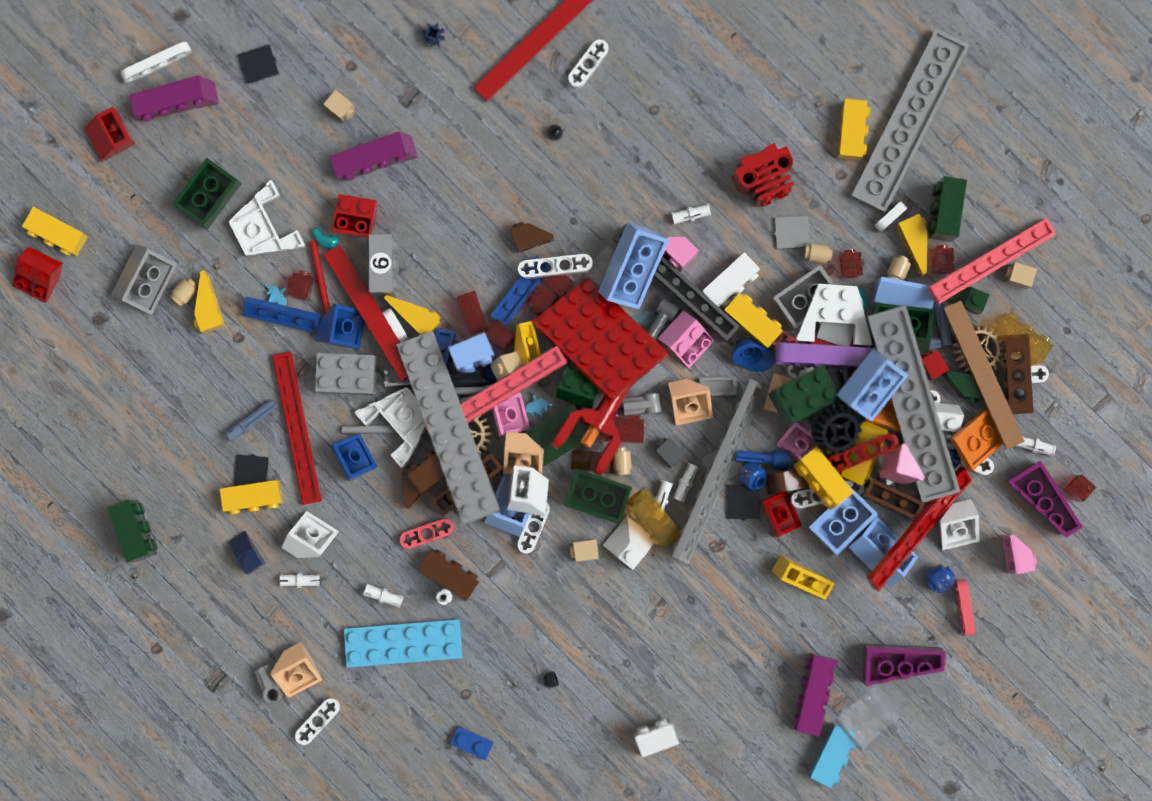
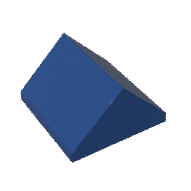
[331,433,377,481]

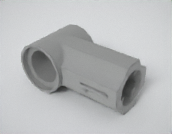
[623,393,662,415]
[255,664,284,704]

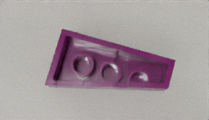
[130,75,219,121]
[330,131,418,181]
[1006,461,1083,537]
[862,644,946,687]
[792,653,838,736]

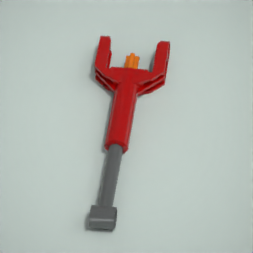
[551,297,680,476]

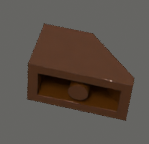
[510,222,554,253]
[571,450,611,473]
[401,464,421,509]

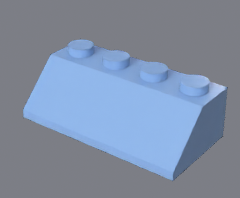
[598,222,669,309]

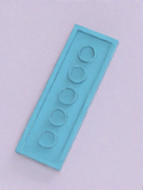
[344,619,463,668]

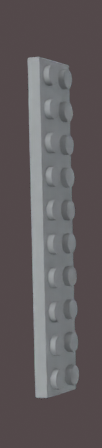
[850,29,970,214]
[868,305,960,503]
[397,331,500,525]
[672,379,765,564]

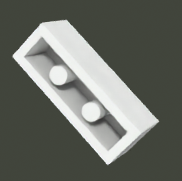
[702,252,760,309]

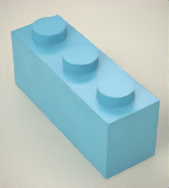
[808,723,857,788]

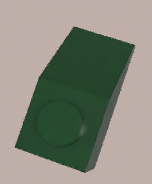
[945,286,990,315]
[943,371,983,403]

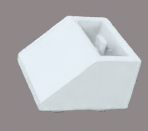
[934,402,964,449]
[507,465,549,516]
[634,718,679,757]

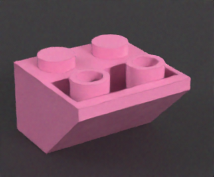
[662,237,699,272]
[658,311,715,368]

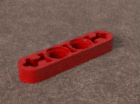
[828,433,898,473]

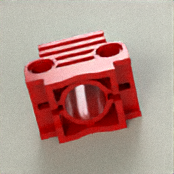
[731,143,794,207]

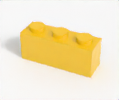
[837,98,870,161]
[22,207,88,256]
[724,293,783,349]
[841,422,888,486]
[794,447,854,511]
[220,480,283,515]

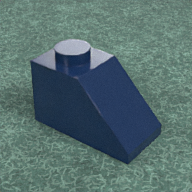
[229,531,266,574]

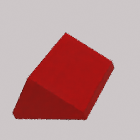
[760,491,802,538]

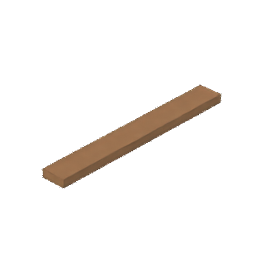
[943,301,1025,450]

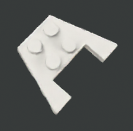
[229,180,306,256]
[796,284,872,346]
[354,387,426,468]

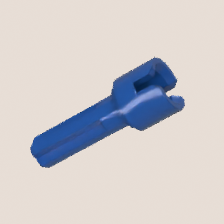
[736,450,790,470]

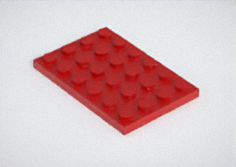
[532,277,668,402]

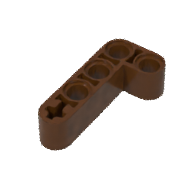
[766,463,845,494]

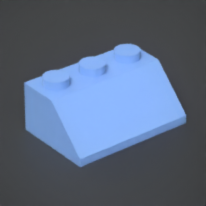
[871,277,934,309]
[837,349,908,421]
[809,487,878,557]
[849,516,918,588]

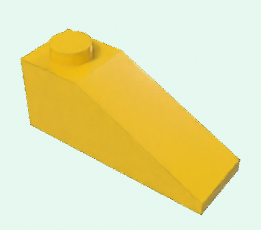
[896,214,928,277]
[194,270,226,334]
[384,295,441,335]
[514,320,546,377]
[772,555,835,600]

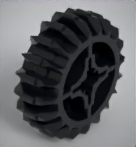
[810,403,862,455]

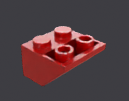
[84,106,136,162]
[332,194,379,238]
[12,246,63,303]

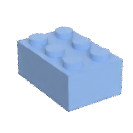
[448,333,496,374]

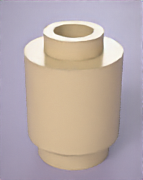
[804,243,832,264]
[886,255,911,281]
[170,278,198,306]
[612,447,632,476]

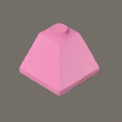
[1001,535,1037,574]

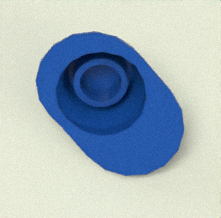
[732,338,775,372]

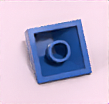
[315,304,364,349]

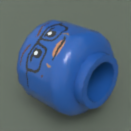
[738,462,767,491]
[925,564,955,593]

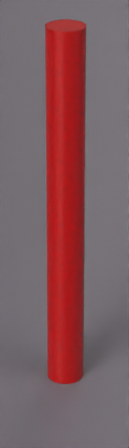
[309,240,330,315]

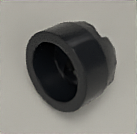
[548,125,563,141]
[543,671,559,688]

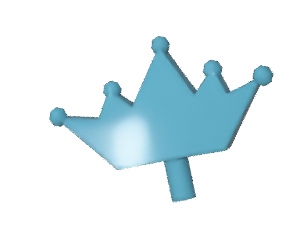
[265,285,287,306]
[525,395,552,418]

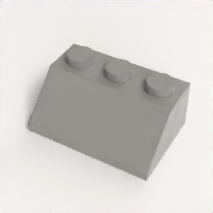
[111,244,177,315]

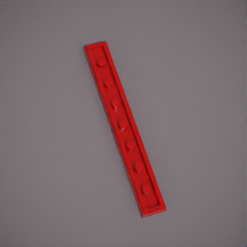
[474,0,594,102]
[323,245,409,382]
[272,351,322,505]
[866,466,972,592]

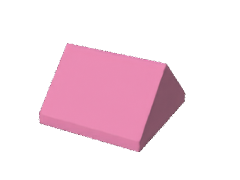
[492,393,530,437]
[776,422,821,461]
[880,444,924,485]

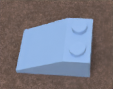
[484,474,530,537]

